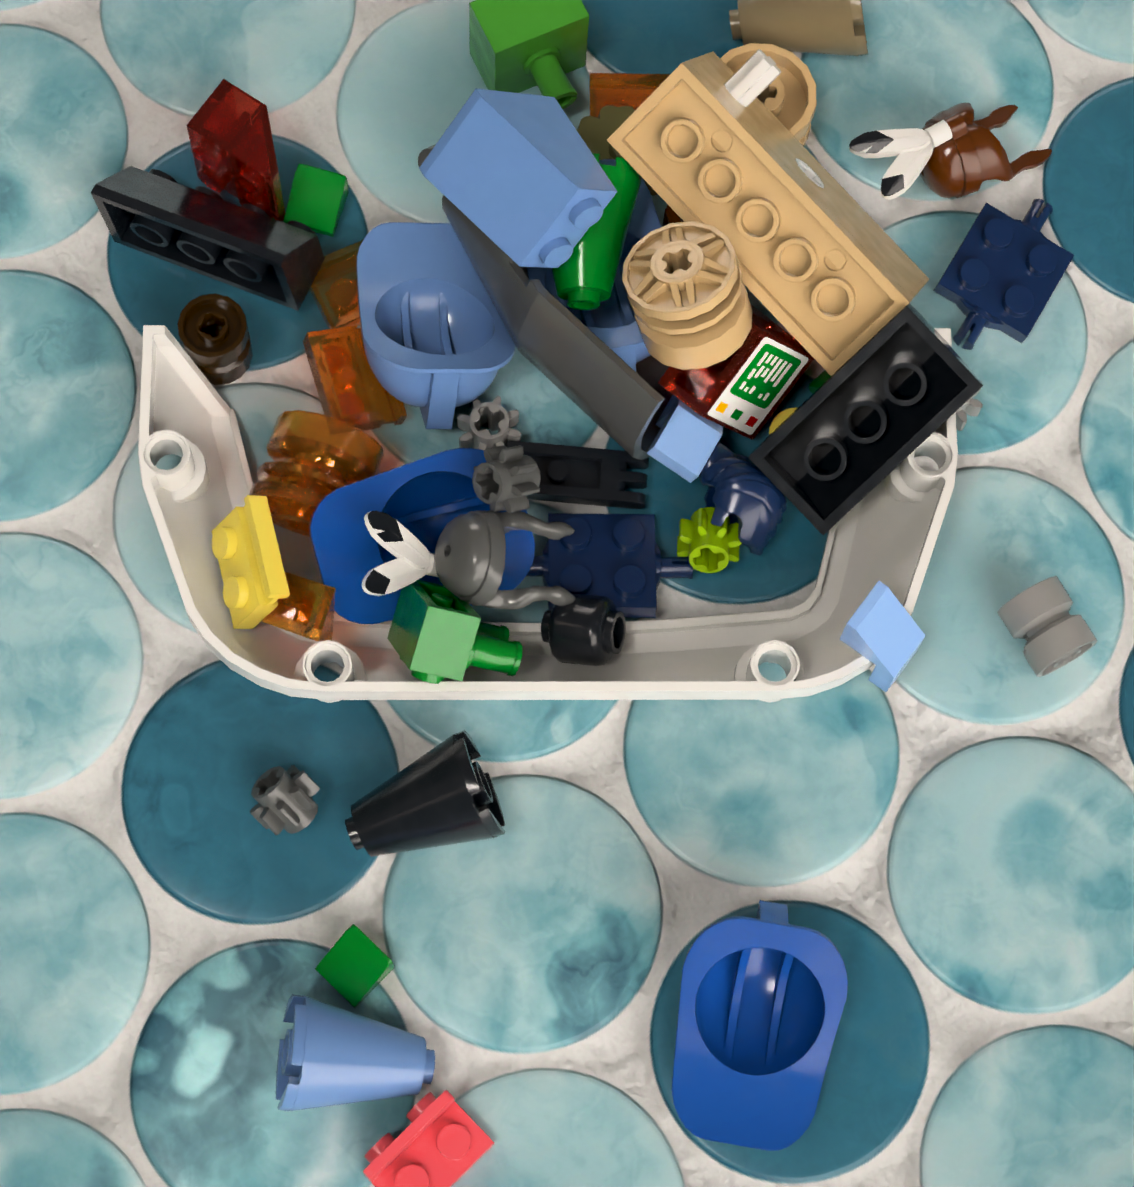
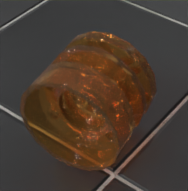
[249,410,384,537]

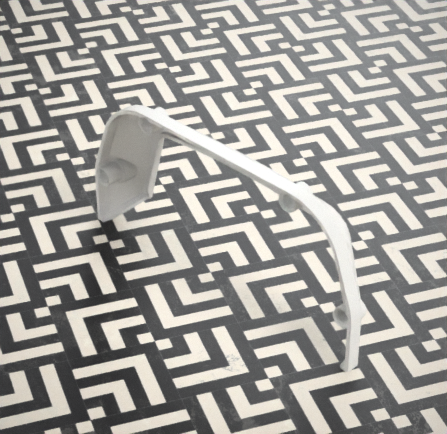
[138,325,958,703]

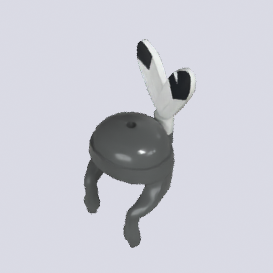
[362,510,576,610]

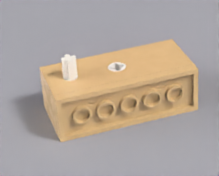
[607,49,929,376]

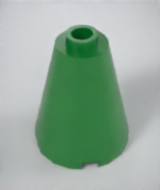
[552,153,641,310]

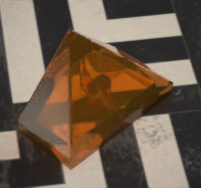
[262,572,336,642]

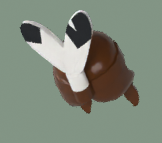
[849,102,1052,200]

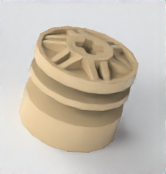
[622,221,752,370]

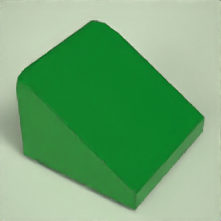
[284,163,349,237]
[315,924,394,1008]

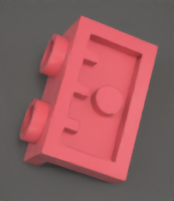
[363,1090,494,1187]

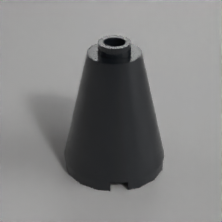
[345,730,505,857]

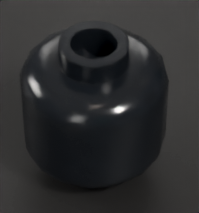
[541,593,626,666]

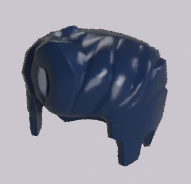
[699,442,787,556]

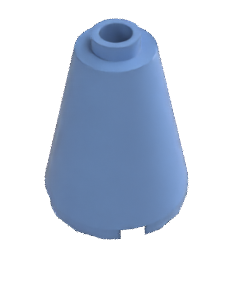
[276,994,435,1111]

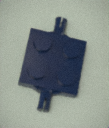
[933,199,1074,350]
[526,513,693,618]

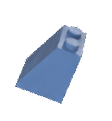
[419,88,618,268]

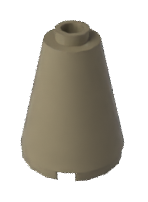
[729,0,868,56]

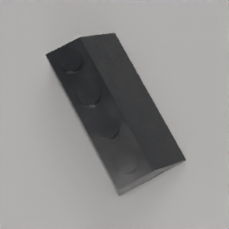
[91,166,325,311]
[748,303,983,535]

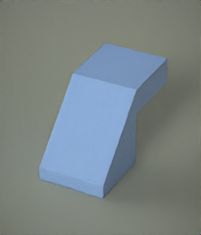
[647,381,724,483]
[840,581,926,692]

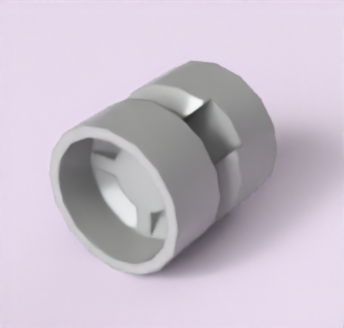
[997,576,1098,677]

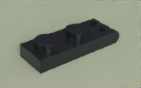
[507,440,649,509]

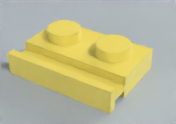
[211,495,290,629]

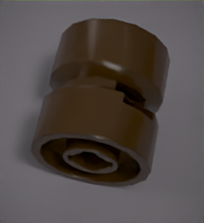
[177,293,253,385]

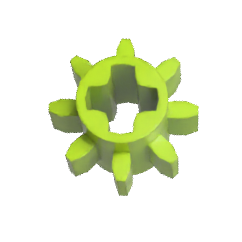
[677,507,742,573]

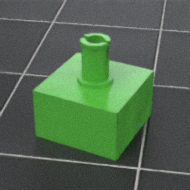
[469,0,589,109]

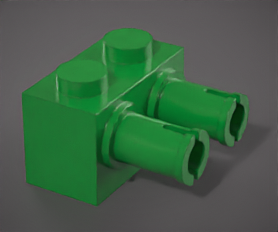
[387,580,523,684]

